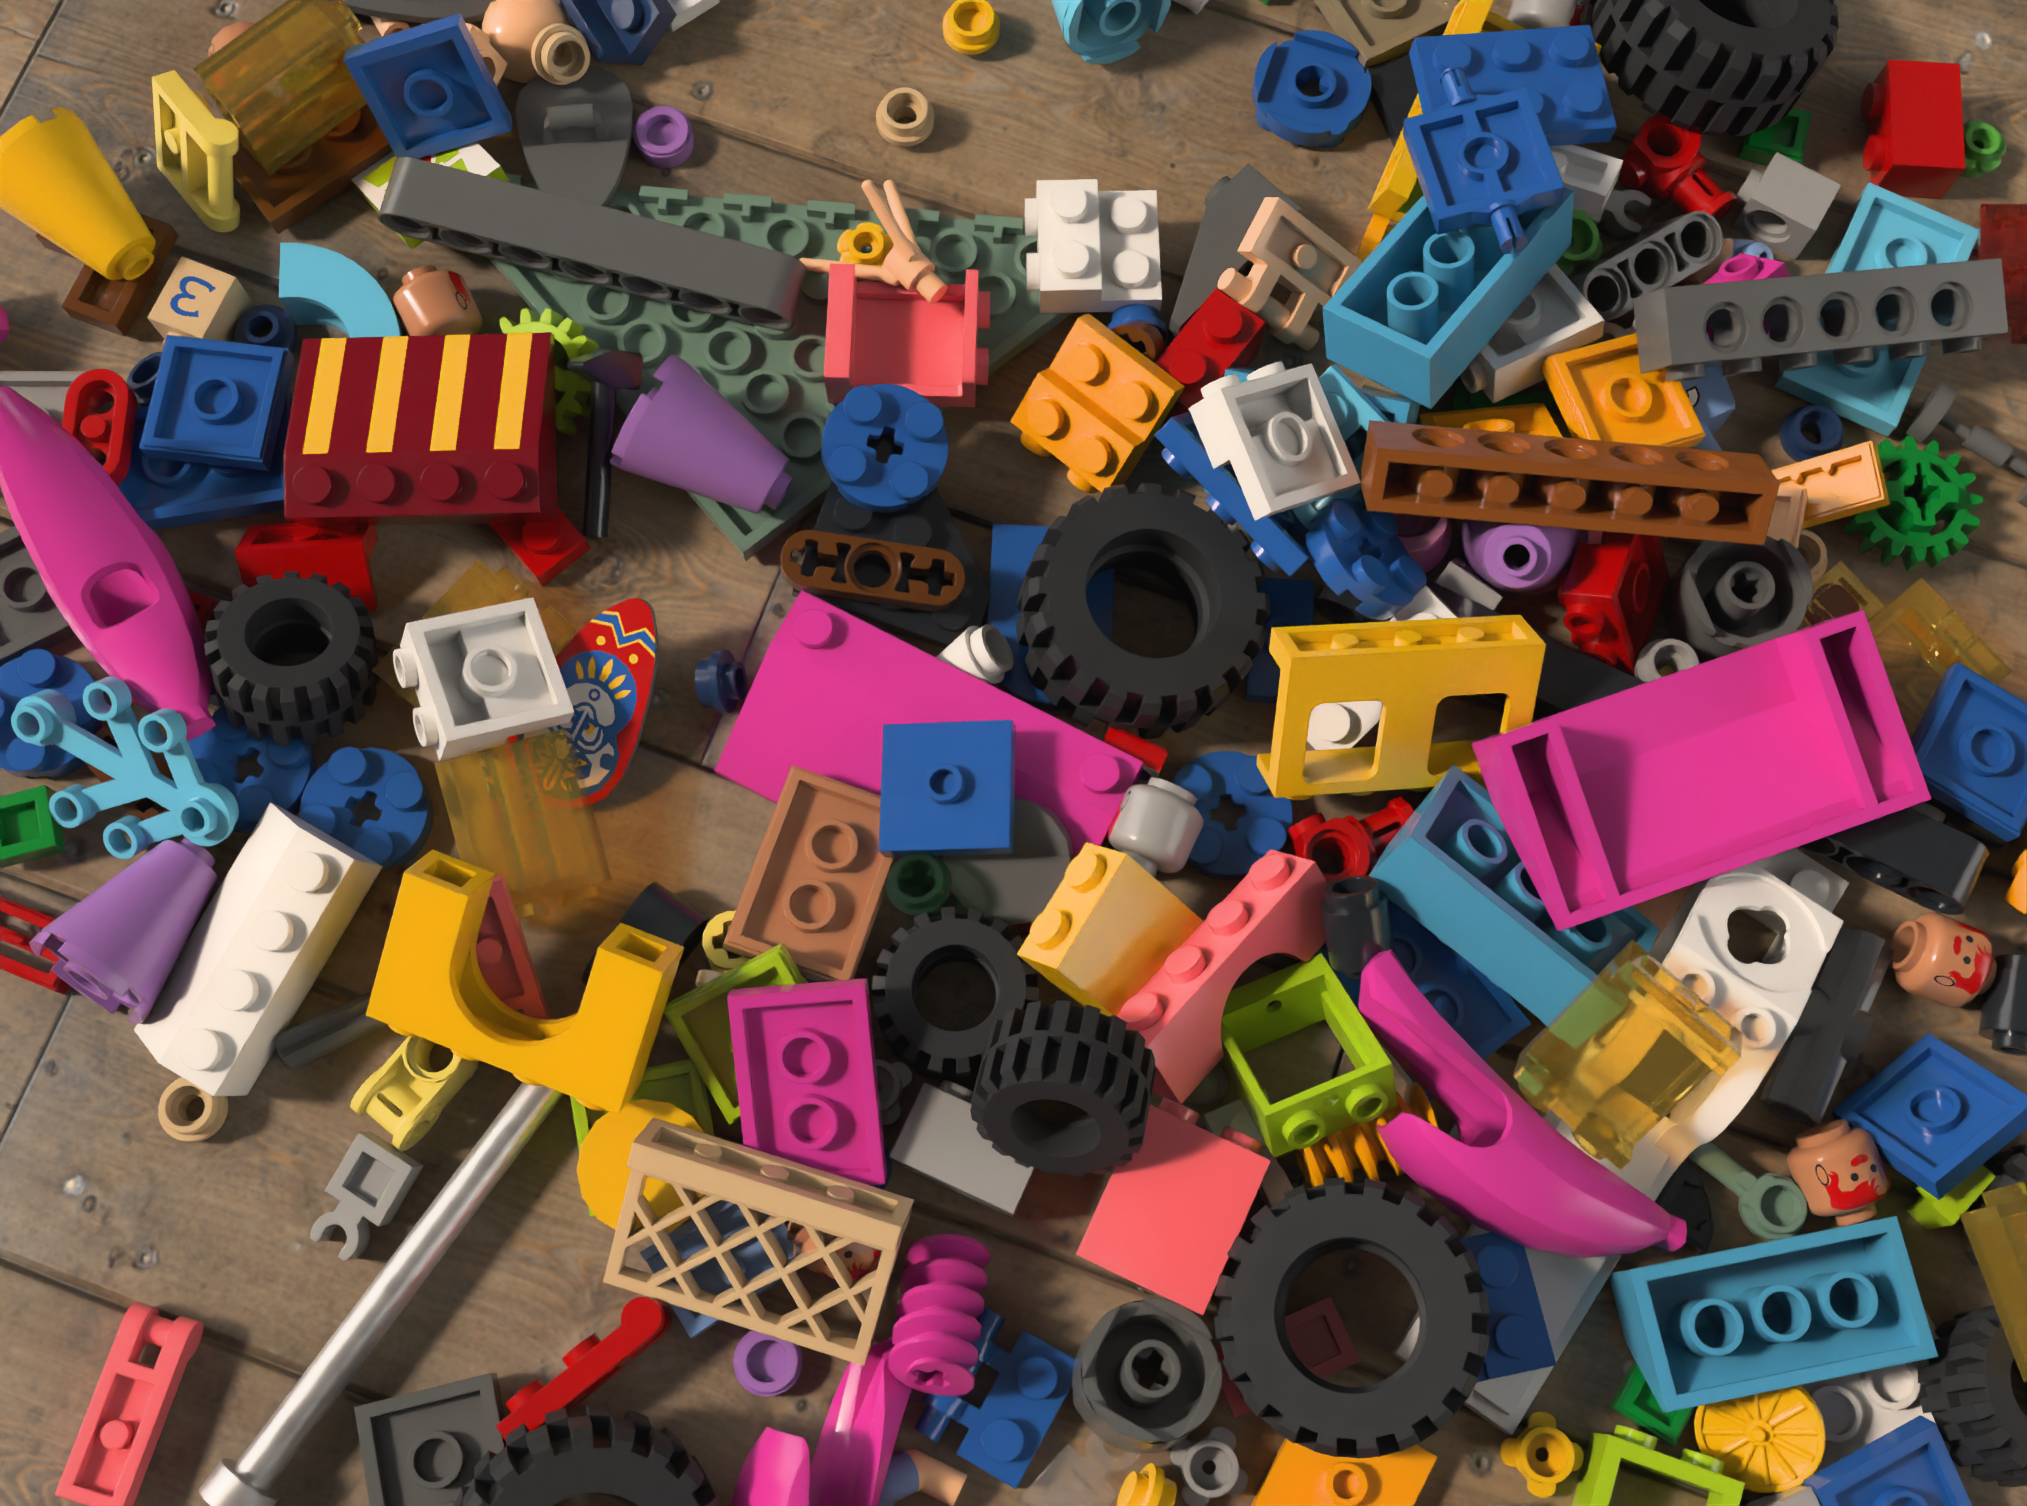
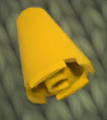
[0,107,156,280]

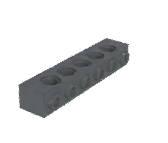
[1633,258,2008,382]

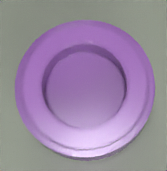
[633,106,694,169]
[733,1330,804,1397]

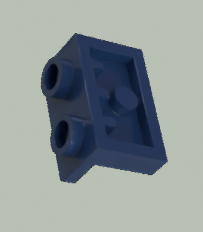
[559,0,677,65]

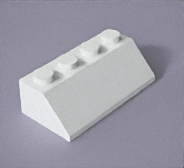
[134,802,383,1096]

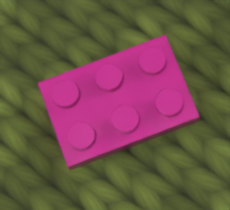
[727,978,887,1185]

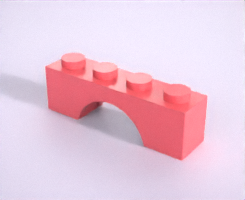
[1117,849,1328,1104]

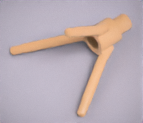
[799,180,948,304]

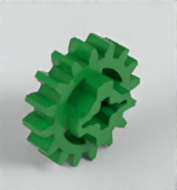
[1843,436,1983,571]

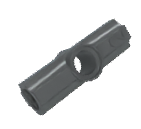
[1759,925,1894,1127]

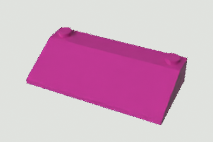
[715,590,1143,935]
[1471,610,1931,931]

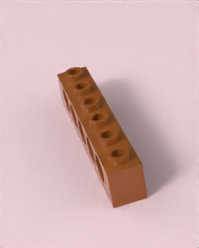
[1360,420,1780,545]

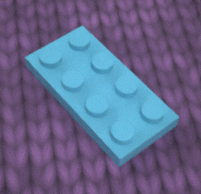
[1774,182,1980,437]

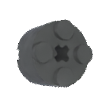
[1663,536,1814,664]
[1072,1298,1222,1454]

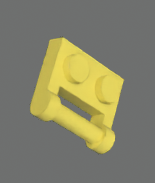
[152,70,240,232]

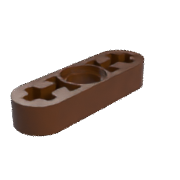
[780,530,965,612]

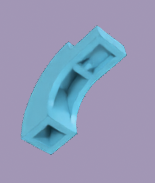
[279,243,404,338]

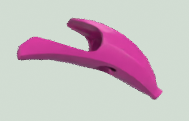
[0,386,216,741]
[1358,949,1687,1258]
[731,1337,912,1506]

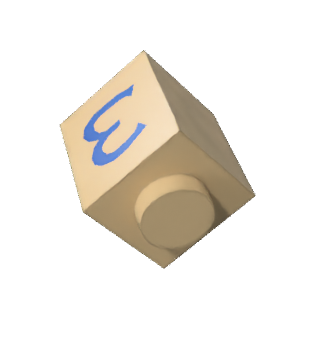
[147,256,255,346]

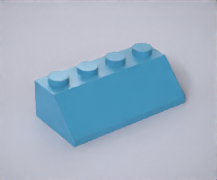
[1369,764,1660,1048]
[1609,1216,1938,1412]

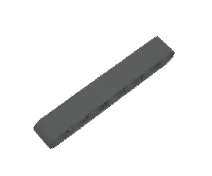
[378,157,807,330]

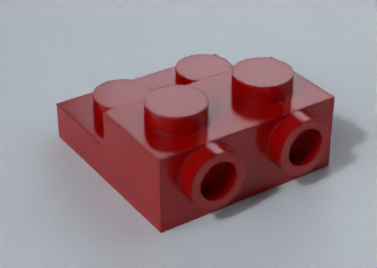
[1558,531,1670,676]

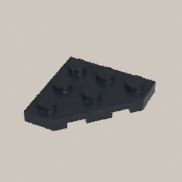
[792,434,991,649]

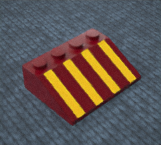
[283,332,558,527]

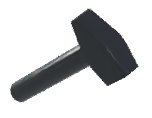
[567,349,643,537]

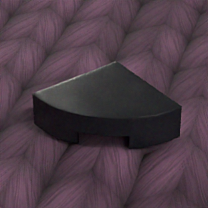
[1655,1161,1714,1255]

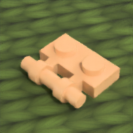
[1217,197,1362,351]

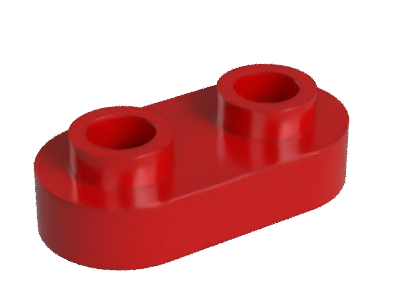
[62,369,138,486]

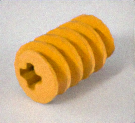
[1293,1082,1438,1187]

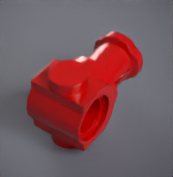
[1618,114,1738,222]
[1287,796,1414,884]

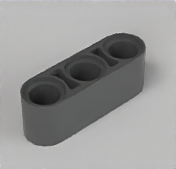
[1567,211,1723,321]

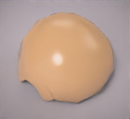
[482,0,569,83]

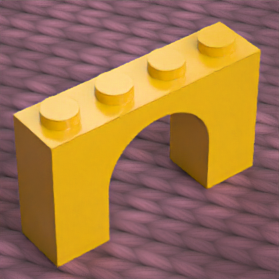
[366,849,684,1115]

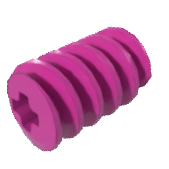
[888,1234,990,1396]

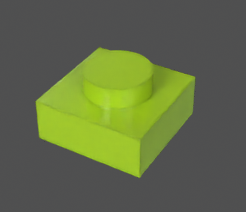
[1906,1165,1995,1230]

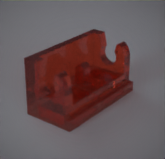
[1978,203,2027,344]

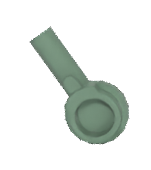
[1687,1141,1807,1240]

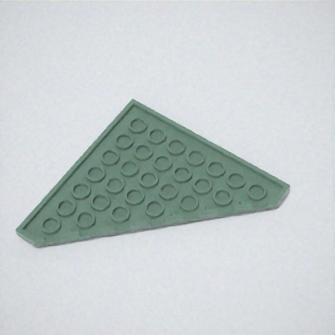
[488,174,1072,561]

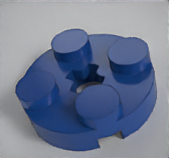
[1252,30,1371,149]
[821,384,949,513]
[1306,498,1427,620]
[0,649,108,779]
[189,707,317,833]
[298,747,434,871]
[1173,751,1292,881]

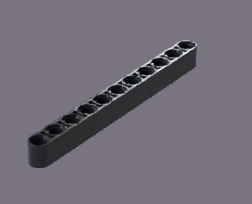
[1314,579,1989,915]

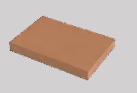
[723,765,897,982]

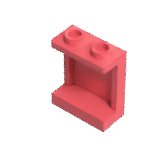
[824,263,991,407]
[1076,1098,1271,1315]

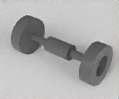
[1904,381,2027,508]

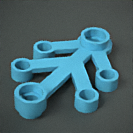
[11,676,239,859]

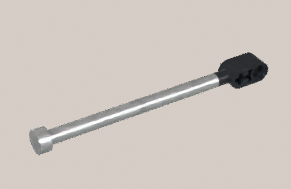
[199,882,710,1506]

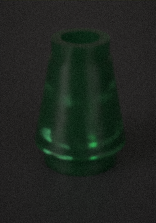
[886,853,952,918]

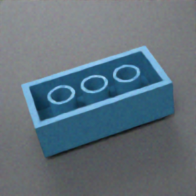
[1322,187,1574,409]

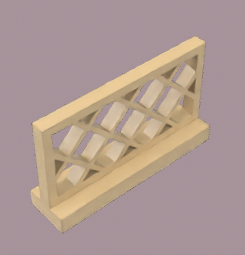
[603,1117,914,1366]

